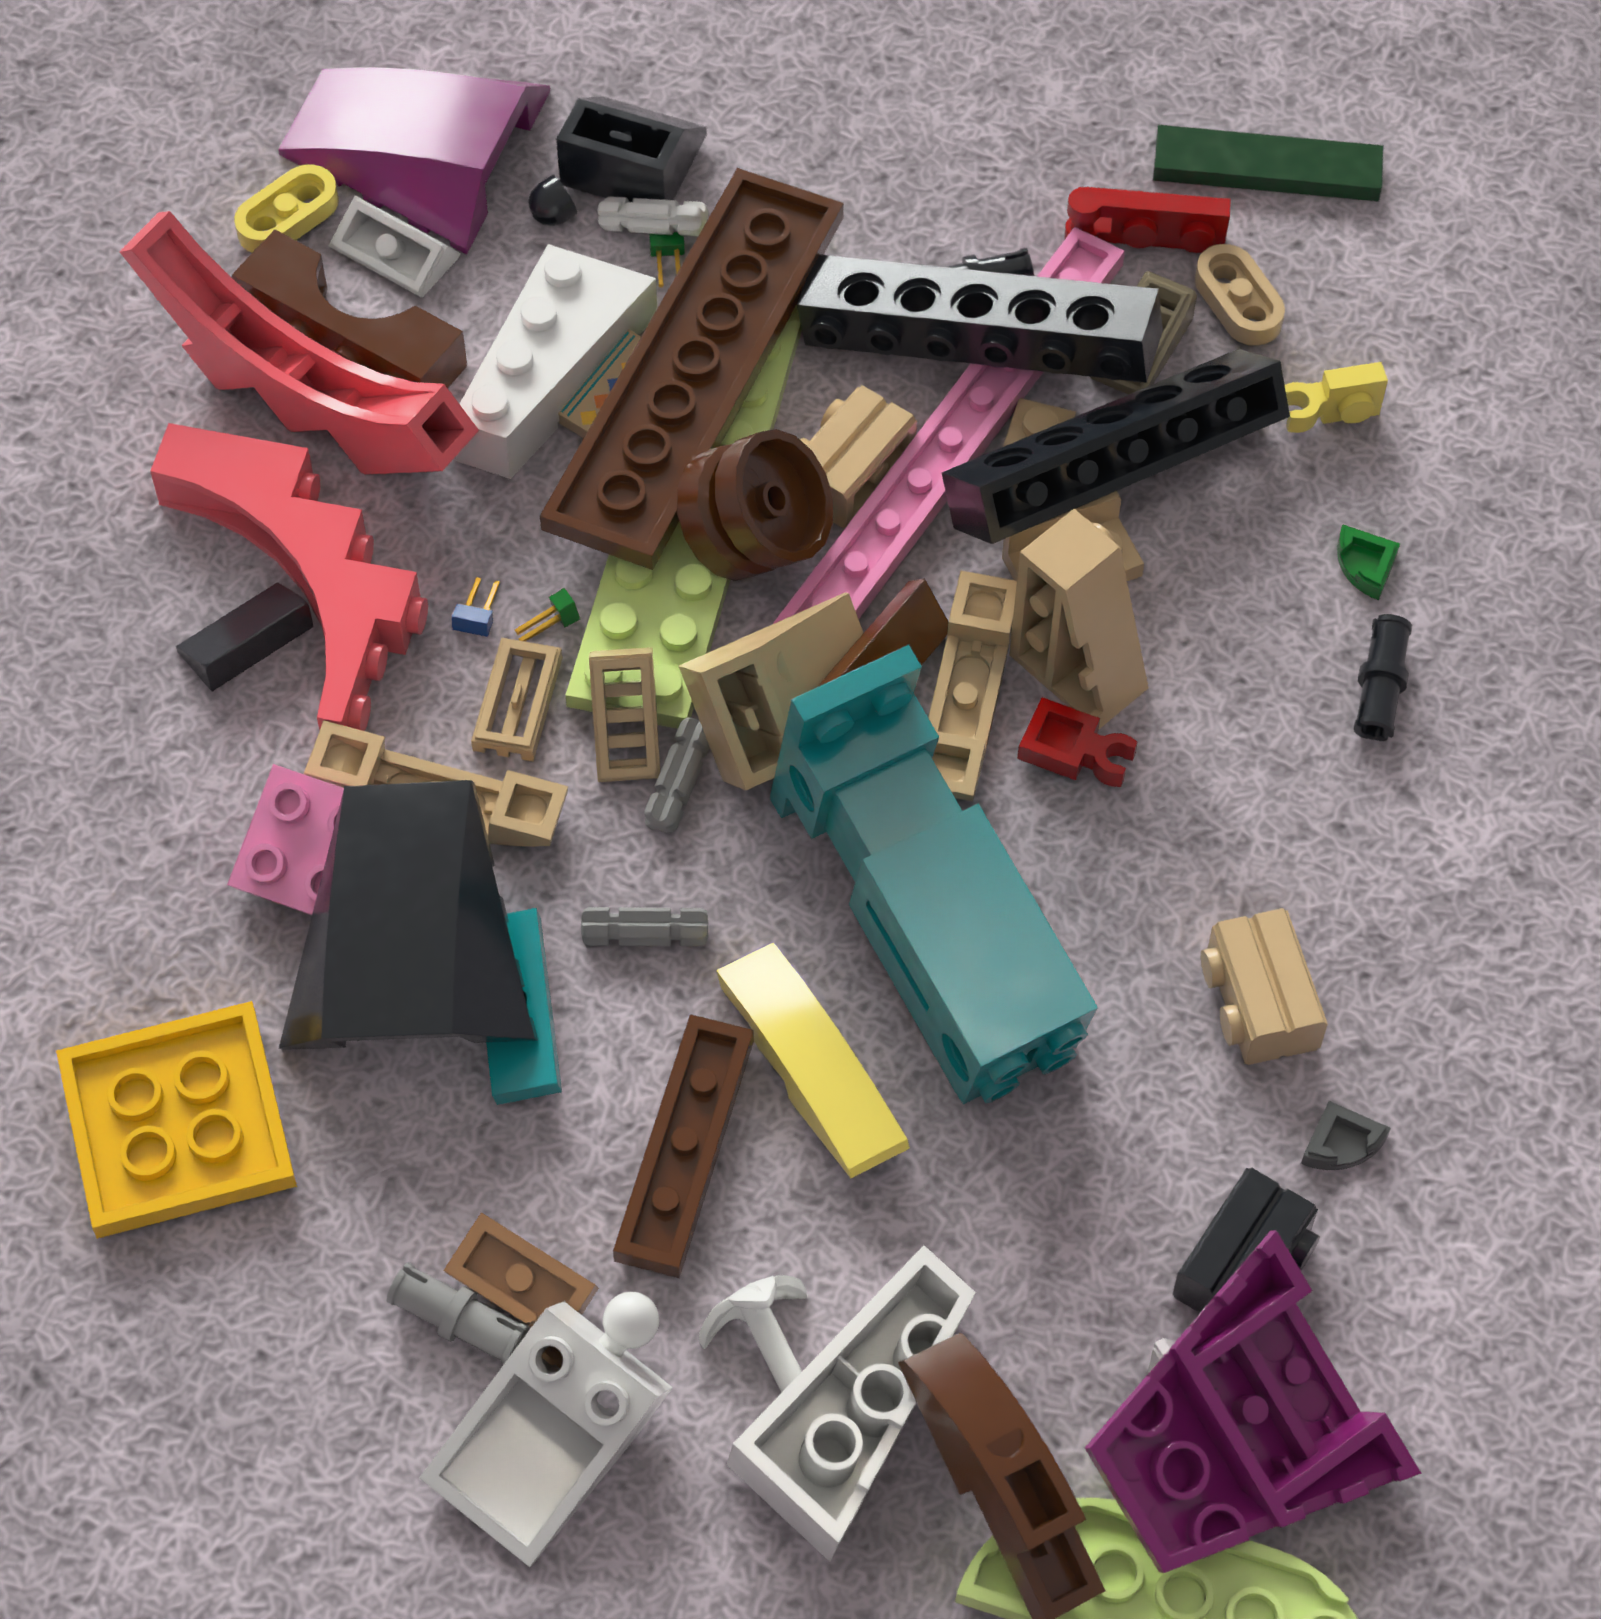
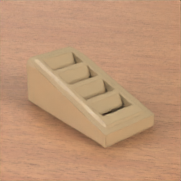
[589,648,661,782]

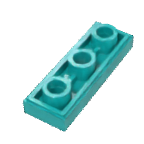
[486,908,562,1105]

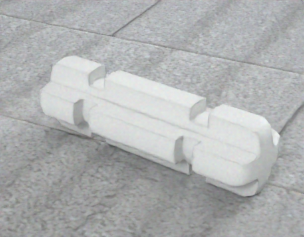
[598,197,708,236]

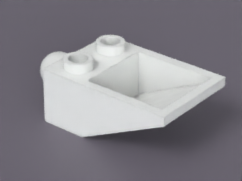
[420,1292,673,1567]

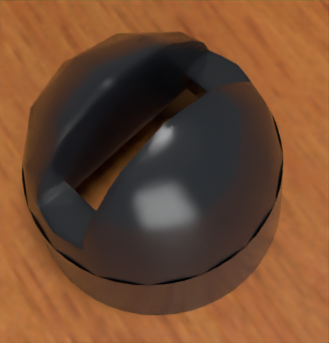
[528,175,577,226]

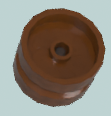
[677,429,833,581]

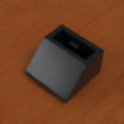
[556,96,707,202]

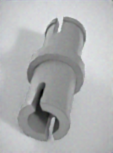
[386,1263,529,1364]

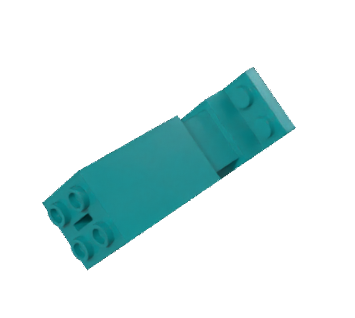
[769,645,1098,1105]

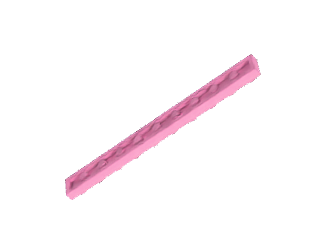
[773,227,1125,624]

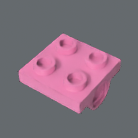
[227,764,344,916]

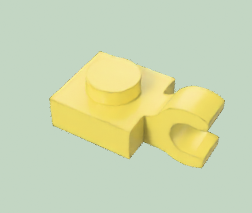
[1285,362,1388,433]

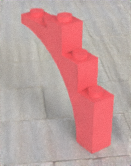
[119,211,479,475]
[150,423,428,731]

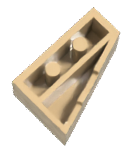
[1009,509,1149,729]

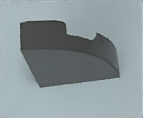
[1301,1101,1391,1170]

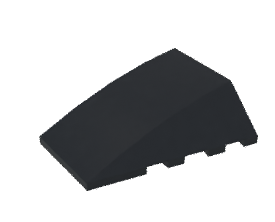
[279,780,538,1050]

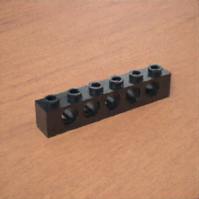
[796,255,1163,383]
[941,349,1290,544]

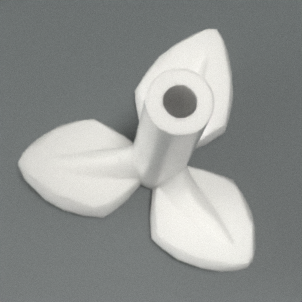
[699,1275,808,1393]

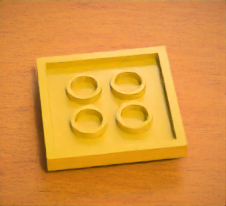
[56,1001,297,1239]

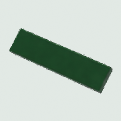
[1153,124,1384,202]

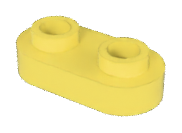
[234,165,338,253]

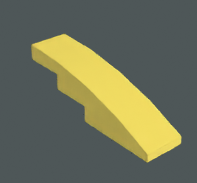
[716,942,910,1178]

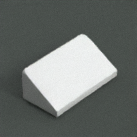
[328,196,461,298]

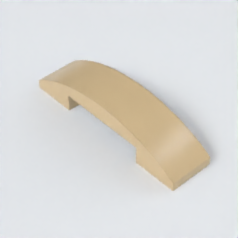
[928,570,1017,801]
[304,720,568,847]

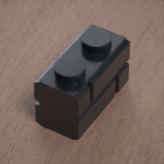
[1172,1168,1320,1313]

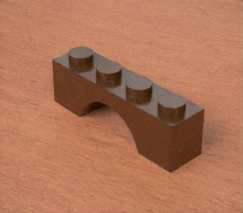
[232,229,467,388]

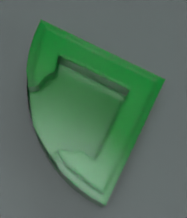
[1337,524,1400,600]

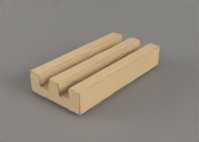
[471,637,562,762]

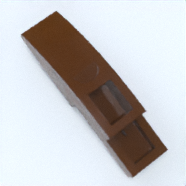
[898,1332,1106,1619]

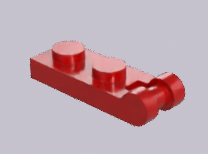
[1064,187,1231,253]

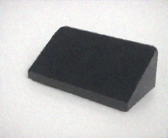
[176,582,314,692]

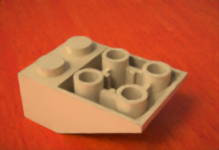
[679,592,863,790]

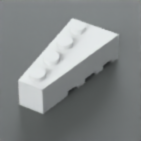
[456,244,658,479]
[726,1245,976,1561]

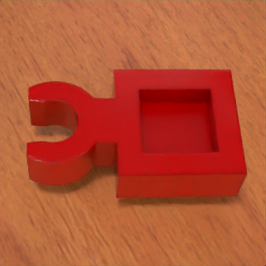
[1017,697,1138,787]

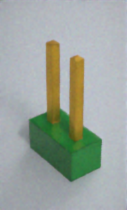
[649,232,685,287]
[514,588,580,641]

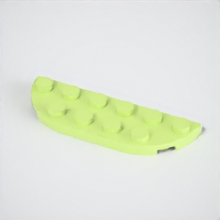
[955,1498,1358,1619]

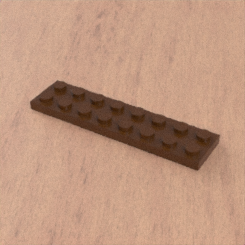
[540,168,844,570]

